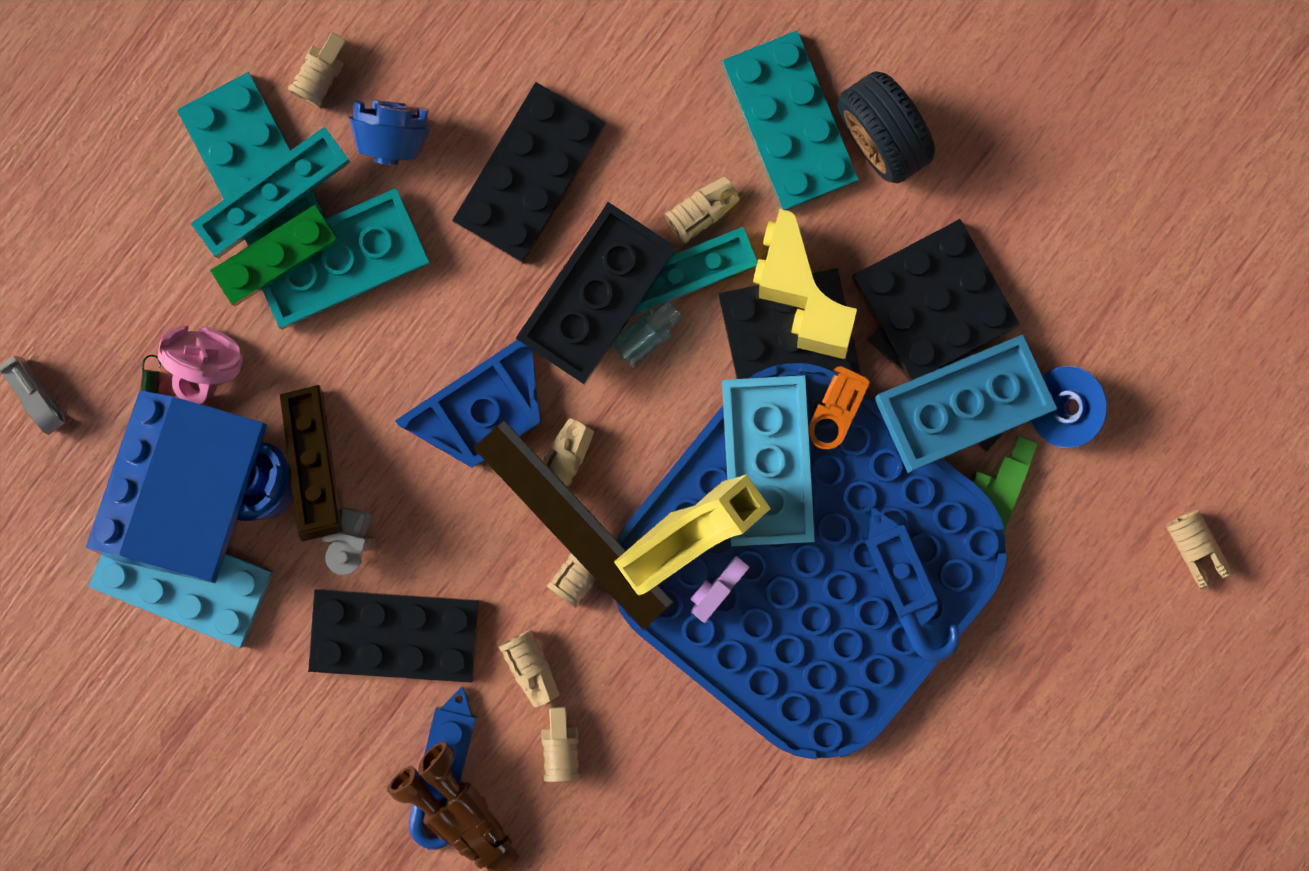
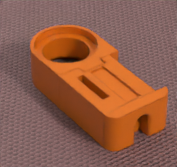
[808,366,869,449]

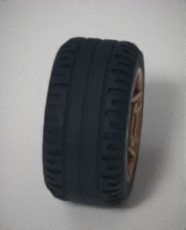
[838,71,935,184]

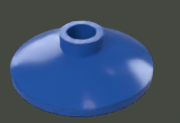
[1031,366,1108,448]

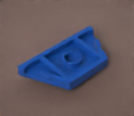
[395,340,541,468]

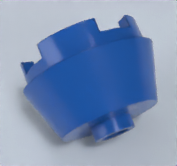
[349,100,431,165]
[236,442,293,521]

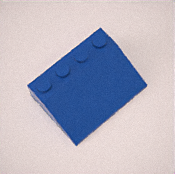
[85,390,267,584]

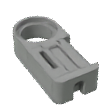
[0,356,66,435]

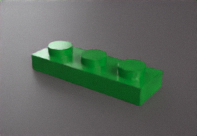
[210,205,339,306]

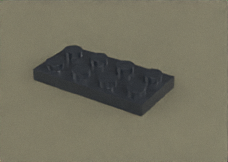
[452,82,606,264]
[516,202,677,385]
[308,589,479,683]

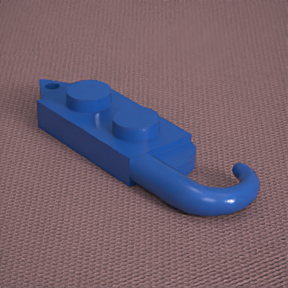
[409,687,477,850]

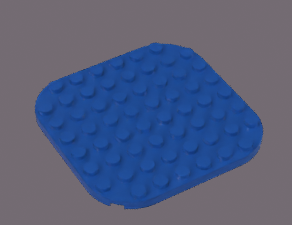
[615,363,1007,759]

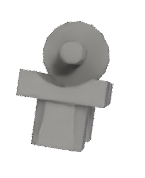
[321,508,376,575]

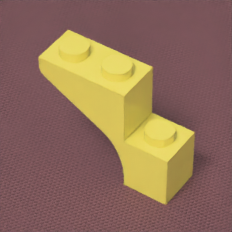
[753,209,857,359]
[614,475,771,595]

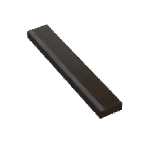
[473,420,673,630]

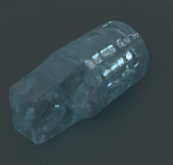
[613,301,682,369]

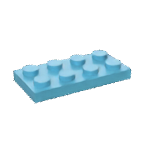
[722,375,815,546]
[88,552,274,648]

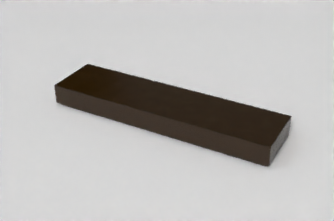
[280,385,343,542]

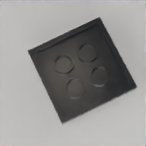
[852,219,1020,381]
[718,268,861,379]

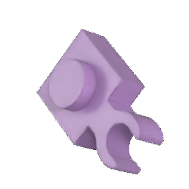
[690,556,749,623]

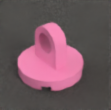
[158,326,243,404]

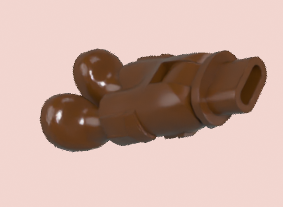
[387,741,519,871]

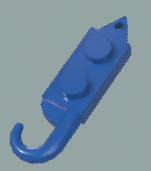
[864,508,960,662]

